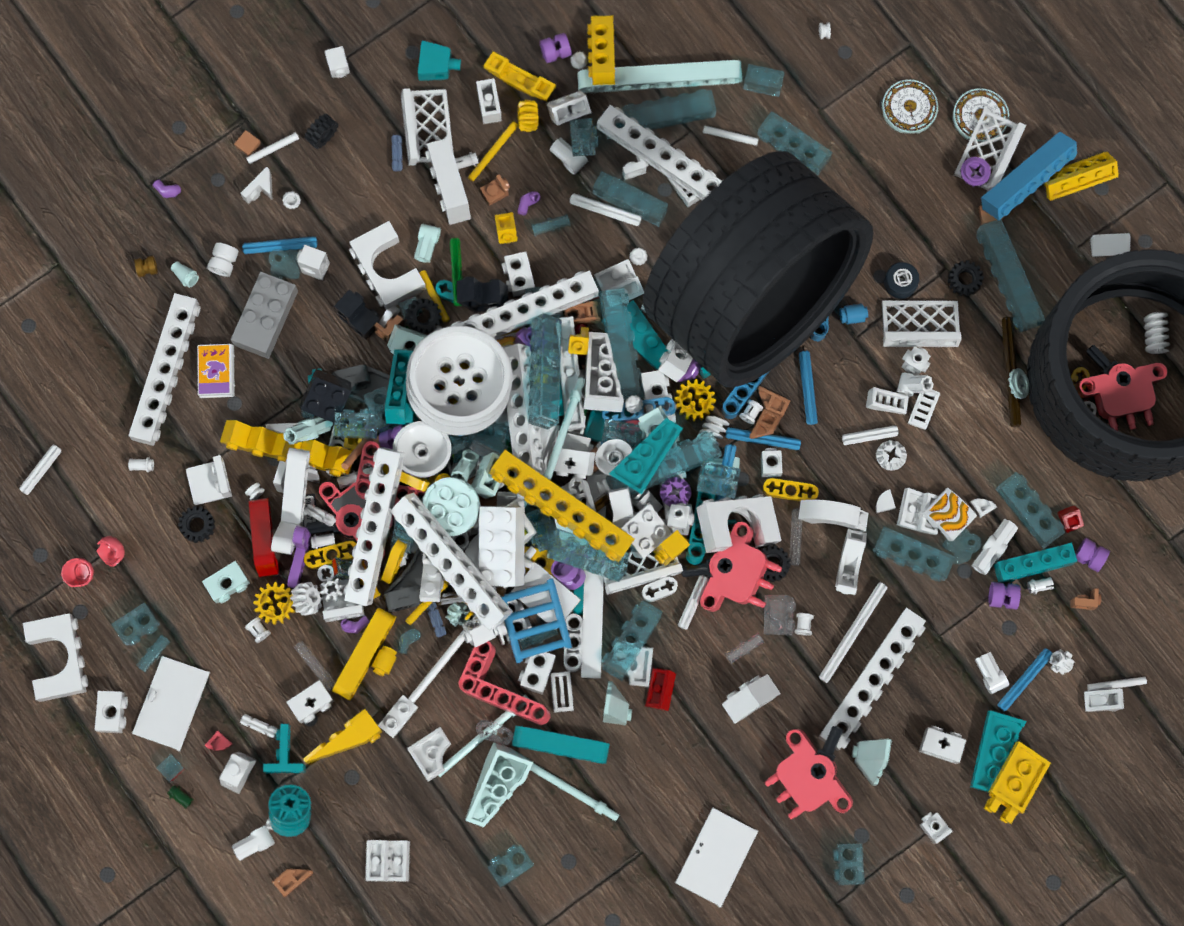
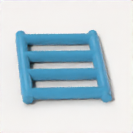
[501,578,572,663]

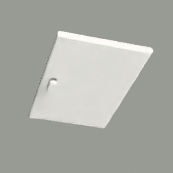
[132,656,210,751]
[675,808,758,907]

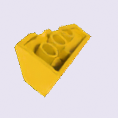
[303,709,382,764]

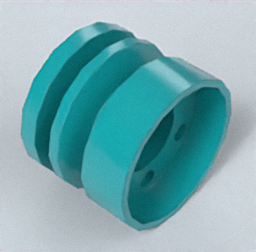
[269,784,311,837]

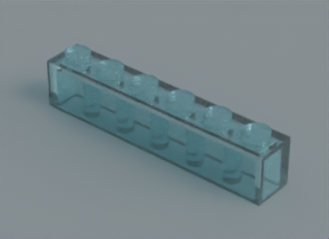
[603,89,716,139]
[976,219,1045,332]
[599,288,644,403]
[528,313,562,430]
[605,431,722,496]

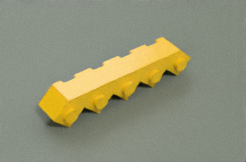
[220,420,352,477]

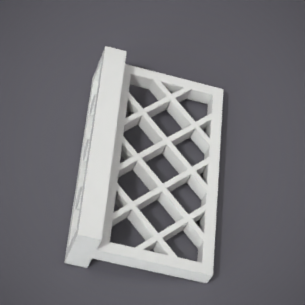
[401,89,453,166]
[954,109,1026,192]
[882,301,961,347]
[594,543,683,595]

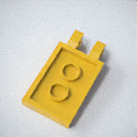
[984,741,1051,824]

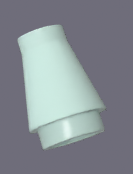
[171,261,199,287]

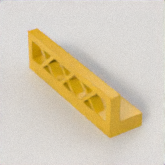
[1043,152,1119,201]

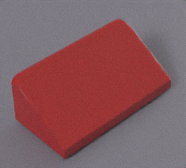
[645,668,676,711]

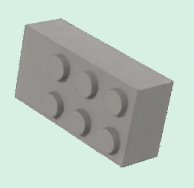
[231,272,298,359]

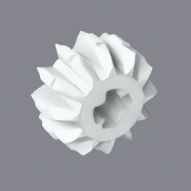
[290,582,323,616]

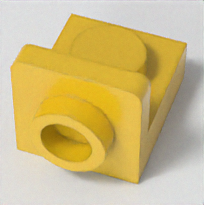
[494,212,517,244]
[568,327,589,355]

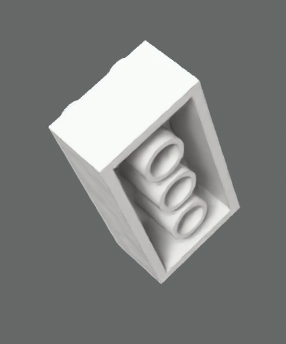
[479,506,525,587]

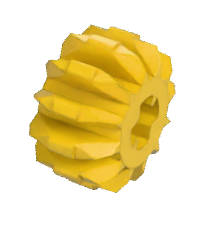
[518,100,538,132]

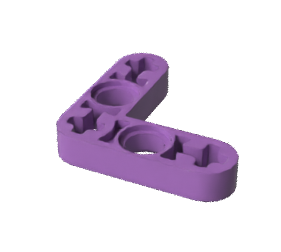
[287,525,311,588]

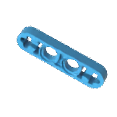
[602,397,677,424]

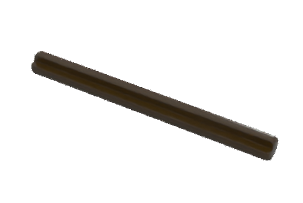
[1002,317,1021,427]

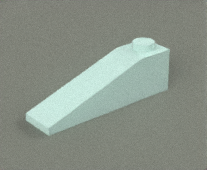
[603,681,632,725]
[852,739,891,786]
[465,742,533,827]

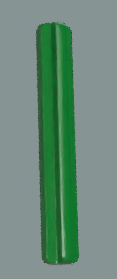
[450,238,463,306]

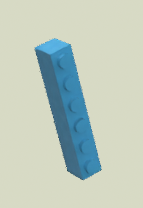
[981,132,1077,220]

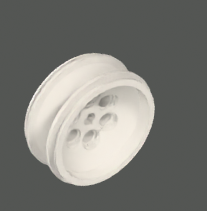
[406,326,513,435]

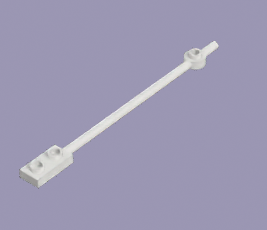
[378,546,537,738]

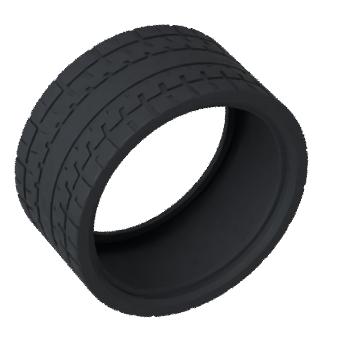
[643,151,873,387]
[1027,249,1184,481]

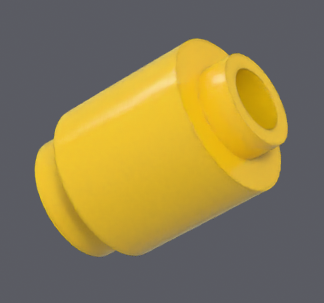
[371,646,397,676]

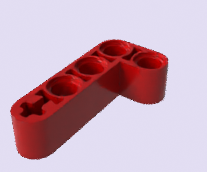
[249,498,279,577]

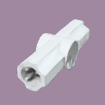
[972,519,1018,575]

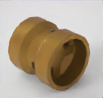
[134,256,158,278]

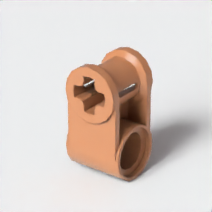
[564,301,601,326]

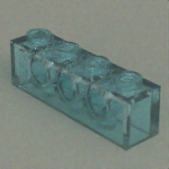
[757,111,833,176]
[593,171,668,227]
[996,472,1065,549]
[873,527,955,582]
[547,528,629,582]
[601,600,663,681]

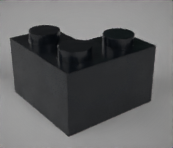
[457,276,508,313]
[334,290,380,340]

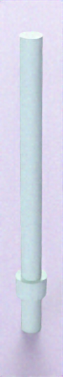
[544,377,585,480]
[438,695,529,777]
[530,763,620,821]

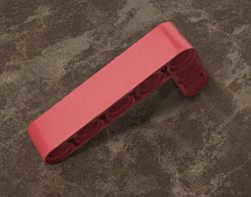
[355,441,425,505]
[459,641,550,725]

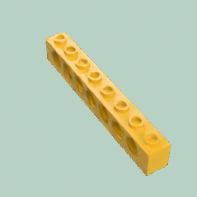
[489,450,635,562]

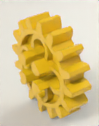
[674,379,716,421]
[253,582,295,625]

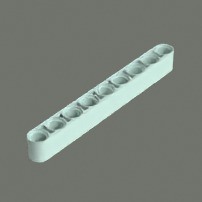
[577,60,742,93]

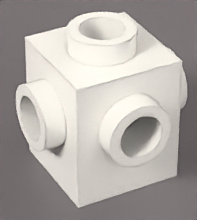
[902,346,931,375]
[665,503,694,535]

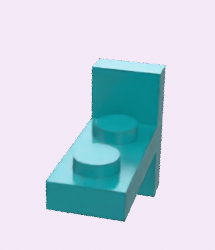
[263,724,306,773]

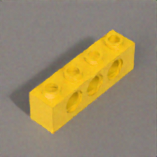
[588,16,615,85]

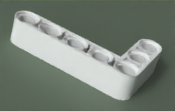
[271,448,310,555]

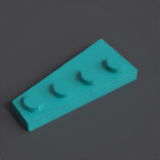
[602,300,668,370]
[609,418,683,494]
[970,711,1027,792]

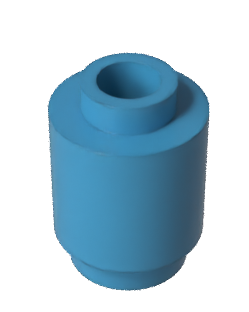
[839,303,868,324]

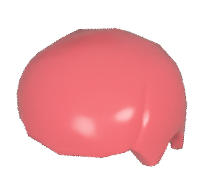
[97,536,125,567]
[61,558,94,587]

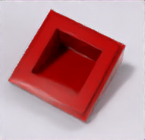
[1057,505,1084,533]

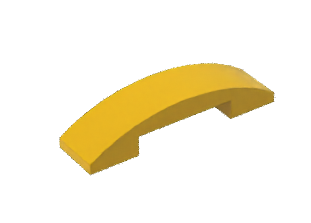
[483,52,556,101]

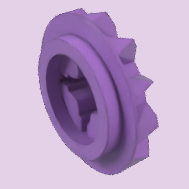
[960,157,991,187]
[660,477,691,507]

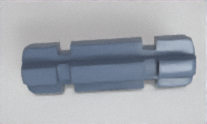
[392,135,402,171]
[427,602,446,637]

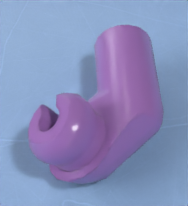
[153,180,181,198]
[517,191,540,215]
[678,359,701,382]
[341,615,370,634]

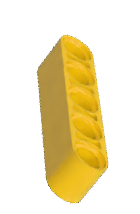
[332,608,396,701]

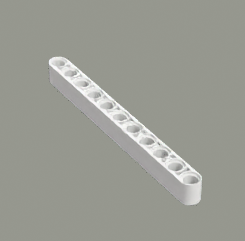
[581,470,607,678]

